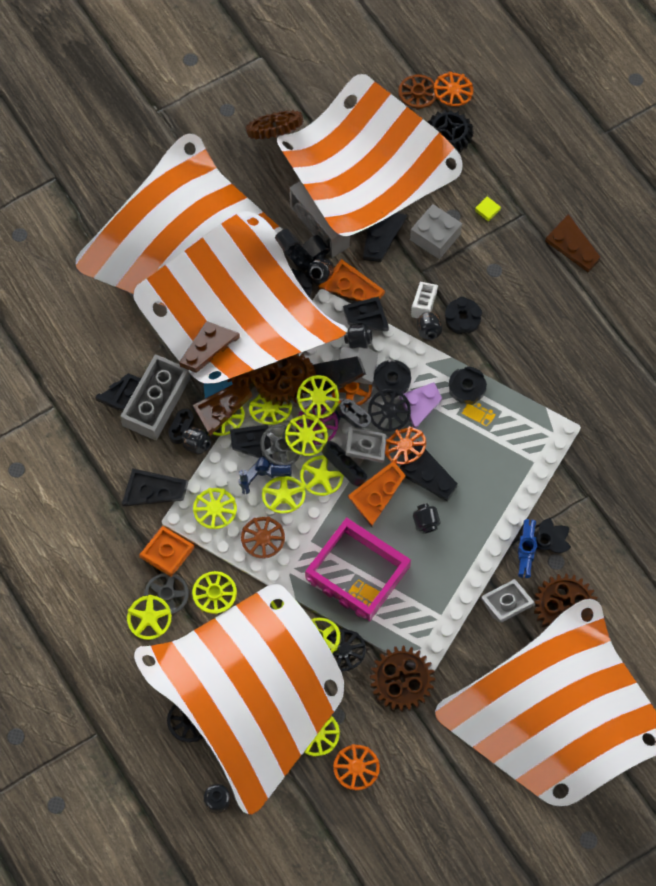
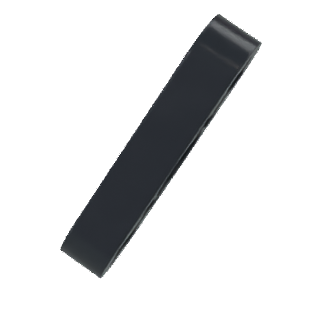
[322,441,367,487]

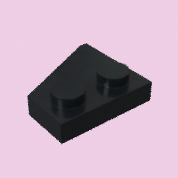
[343,296,389,331]
[95,373,141,412]
[230,424,273,459]

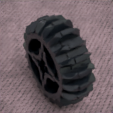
[427,109,473,153]

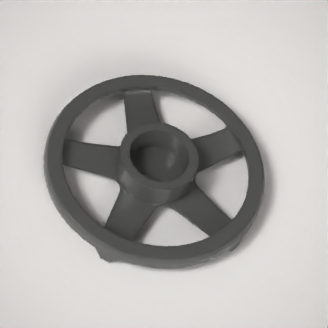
[260,424,302,465]
[144,573,189,615]

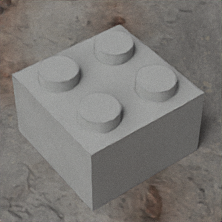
[410,204,462,259]

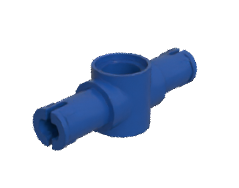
[518,519,537,578]

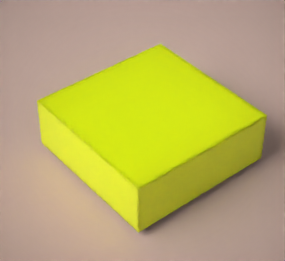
[475,197,501,222]

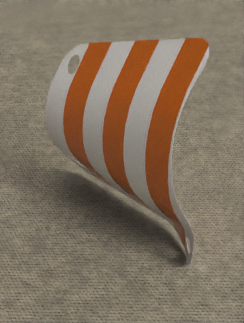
[277,74,462,236]
[76,134,283,307]
[134,211,347,383]
[134,584,344,814]
[435,599,656,806]

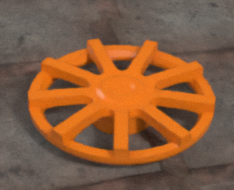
[434,71,473,107]
[385,426,426,465]
[334,744,380,790]

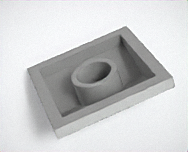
[339,347,378,385]
[345,427,386,463]
[481,579,535,623]

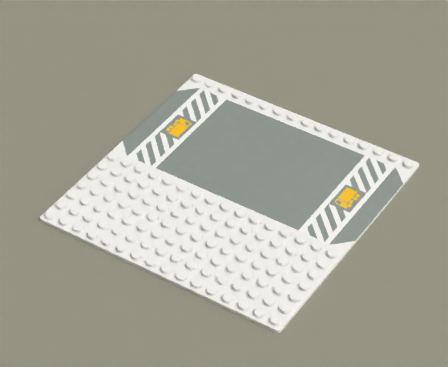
[162,289,581,677]

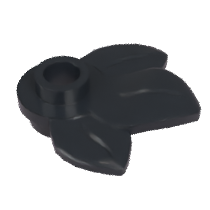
[535,518,571,553]

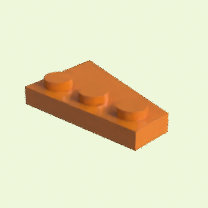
[318,259,385,302]
[348,461,406,527]

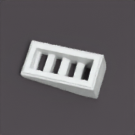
[411,281,438,318]

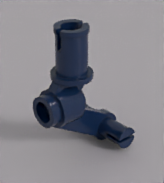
[239,457,292,494]

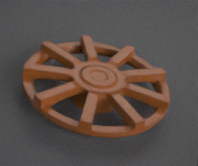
[399,74,438,110]
[241,516,285,558]

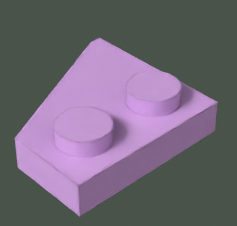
[399,382,442,429]

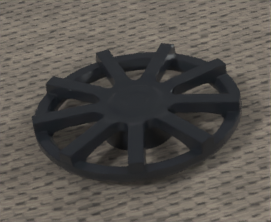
[368,389,411,432]
[327,629,366,671]
[167,704,204,743]

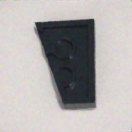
[363,213,408,262]
[311,356,366,396]
[400,441,458,501]
[122,468,189,507]

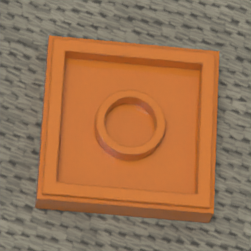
[139,526,194,577]

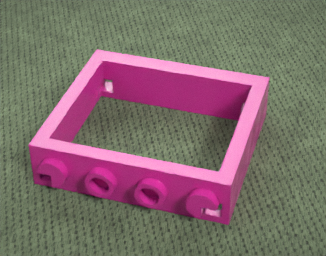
[305,517,411,621]

